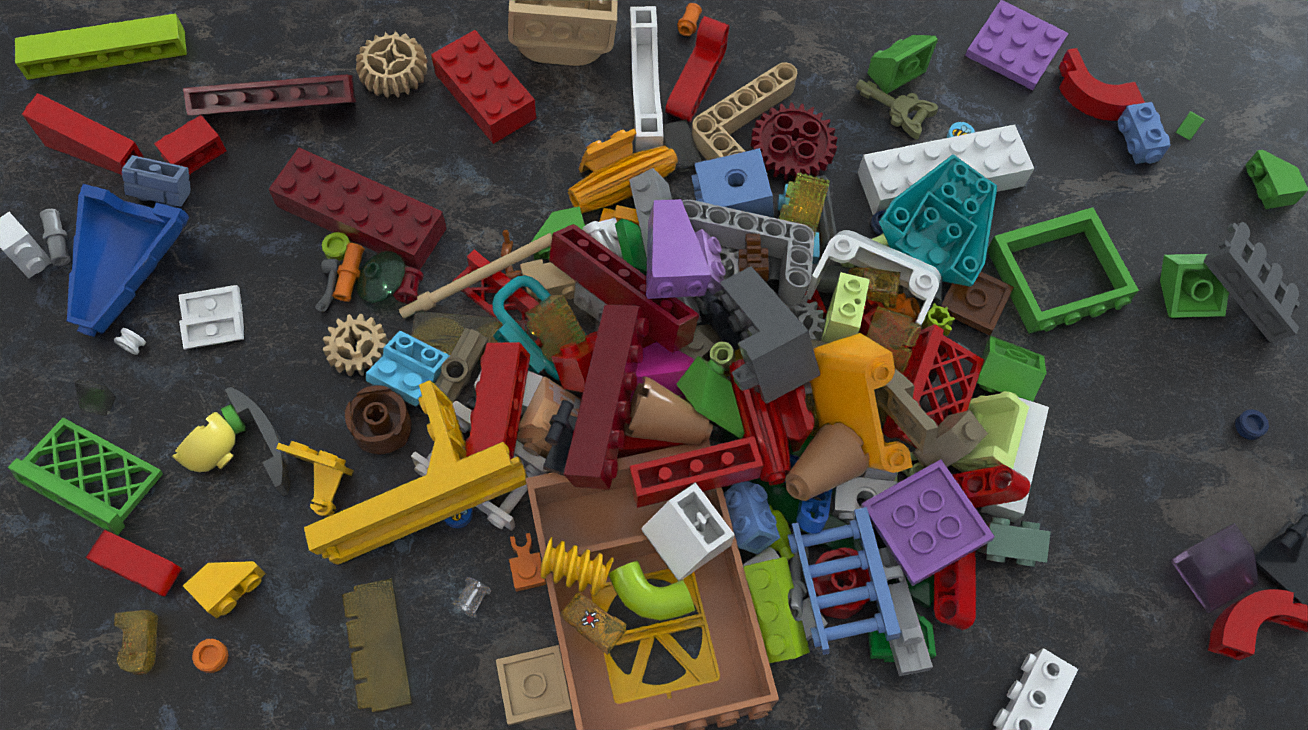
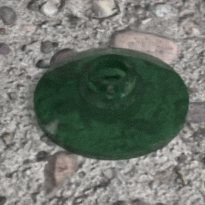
[356,251,405,303]

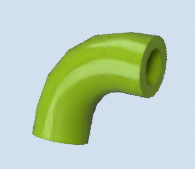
[608,561,695,621]

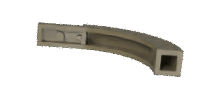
[811,340,938,454]

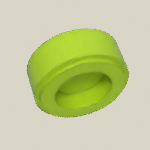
[322,232,350,261]

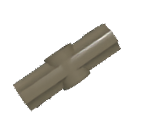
[435,328,489,403]

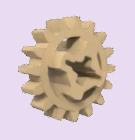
[323,314,388,376]

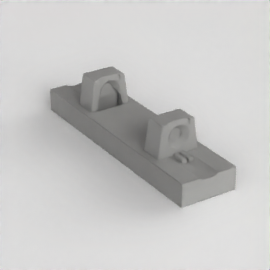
[878,547,933,676]

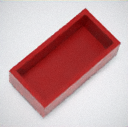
[431,30,537,144]

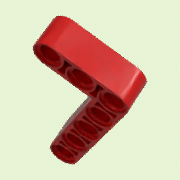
[934,465,1030,630]

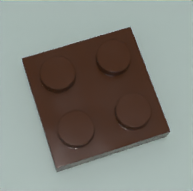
[941,272,1014,336]

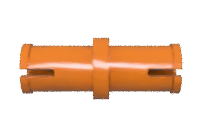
[332,243,365,302]

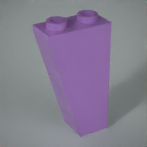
[646,199,712,299]

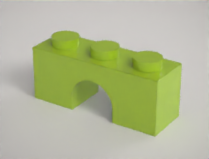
[743,557,810,663]

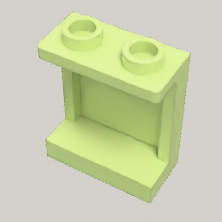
[951,391,1029,472]

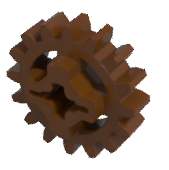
[738,234,769,281]

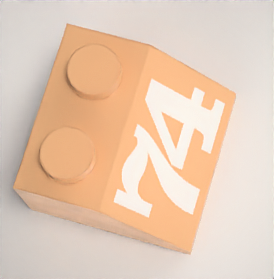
[518,377,581,431]

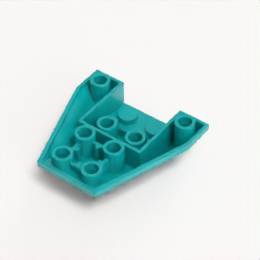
[879,154,997,286]

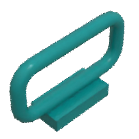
[492,275,587,381]

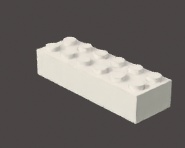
[857,125,1034,215]

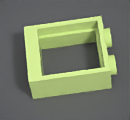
[821,272,870,343]

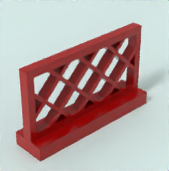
[882,324,984,448]

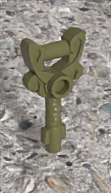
[856,79,938,140]

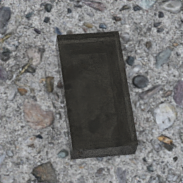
[663,119,702,173]

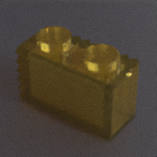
[779,172,830,238]
[525,295,586,362]

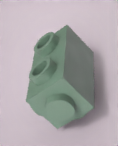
[976,517,1051,567]

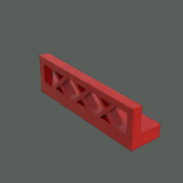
[453,249,558,347]

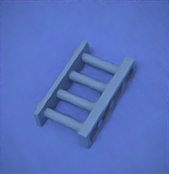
[788,507,901,655]

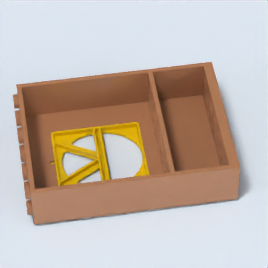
[525,439,779,730]

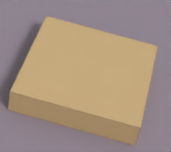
[496,645,572,726]

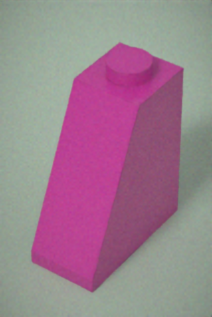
[630,342,695,402]

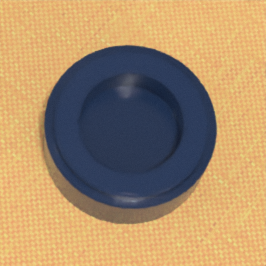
[1235,409,1269,440]

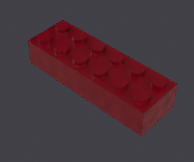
[269,148,447,270]

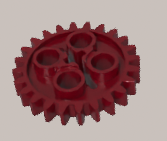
[750,102,838,182]

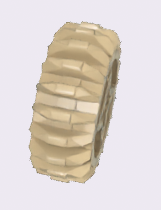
[356,31,427,99]

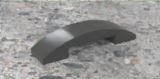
[225,387,290,497]

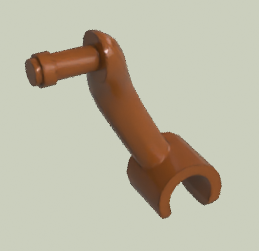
[501,230,522,280]

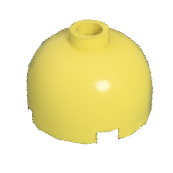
[172,412,235,472]

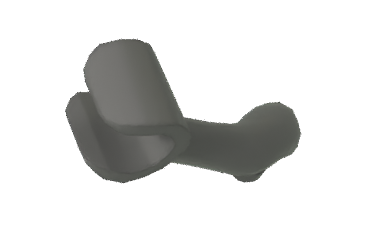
[315,259,341,311]

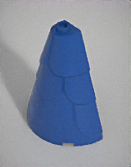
[67,184,189,337]

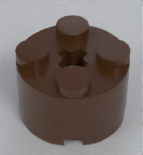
[345,385,412,454]

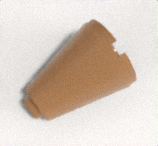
[623,376,713,445]
[785,422,870,501]

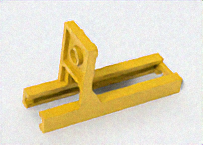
[304,380,528,565]

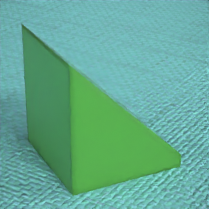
[1176,111,1205,140]

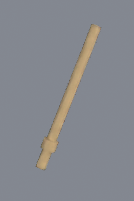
[399,233,552,319]

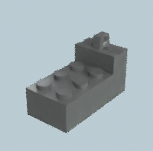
[720,266,820,404]

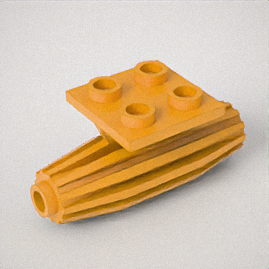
[568,129,678,214]

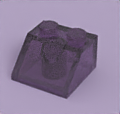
[1170,523,1259,613]

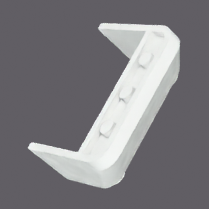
[806,230,941,344]

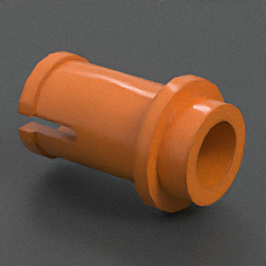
[677,3,702,36]

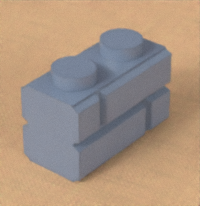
[122,155,191,207]

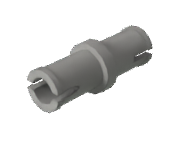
[40,208,71,266]

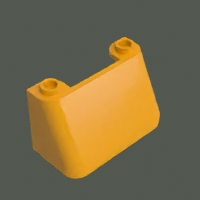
[810,333,913,473]

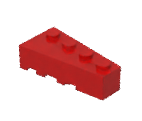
[551,331,656,393]

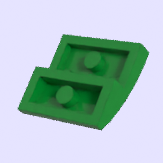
[615,218,647,276]

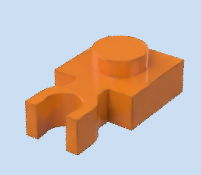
[509,533,546,592]

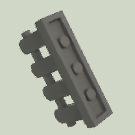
[1204,222,1300,343]

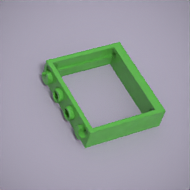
[987,207,1139,333]

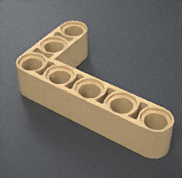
[691,62,797,160]

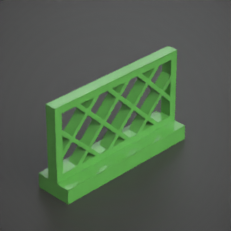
[8,418,163,536]

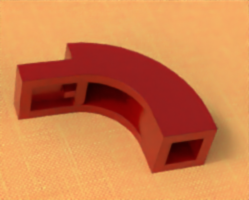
[1059,48,1145,121]
[1208,589,1308,660]

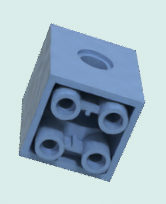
[691,148,774,218]

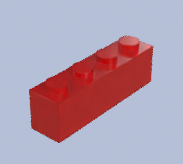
[465,342,530,459]
[629,436,763,508]

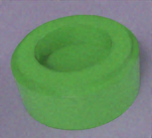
[221,404,246,435]

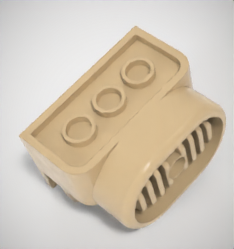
[508,0,617,66]

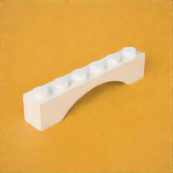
[630,6,663,152]

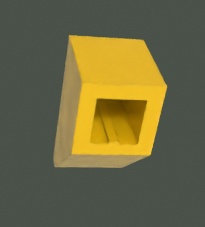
[183,561,266,619]

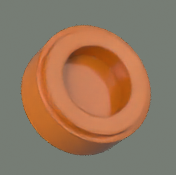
[192,639,228,673]

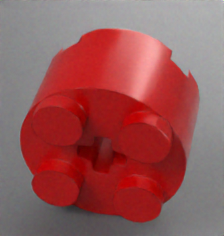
[807,548,870,619]

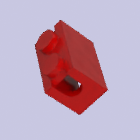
[154,115,227,174]

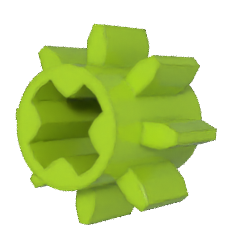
[921,303,955,336]

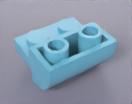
[366,331,450,407]

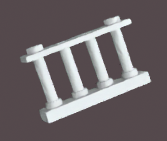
[411,401,552,531]

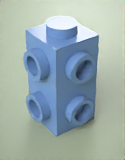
[1118,102,1171,164]
[724,481,780,554]

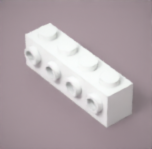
[993,648,1078,730]

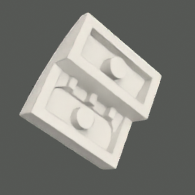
[178,285,244,350]

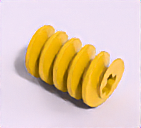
[541,537,614,596]

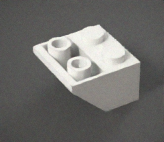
[641,483,735,581]

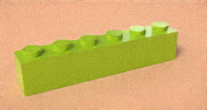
[15,14,187,80]

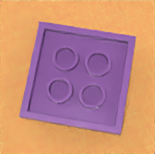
[965,0,1069,90]
[861,459,995,586]

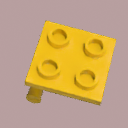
[276,441,353,516]

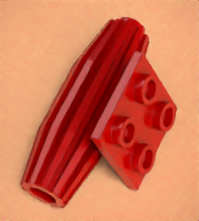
[729,359,814,485]

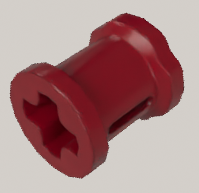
[393,267,424,304]

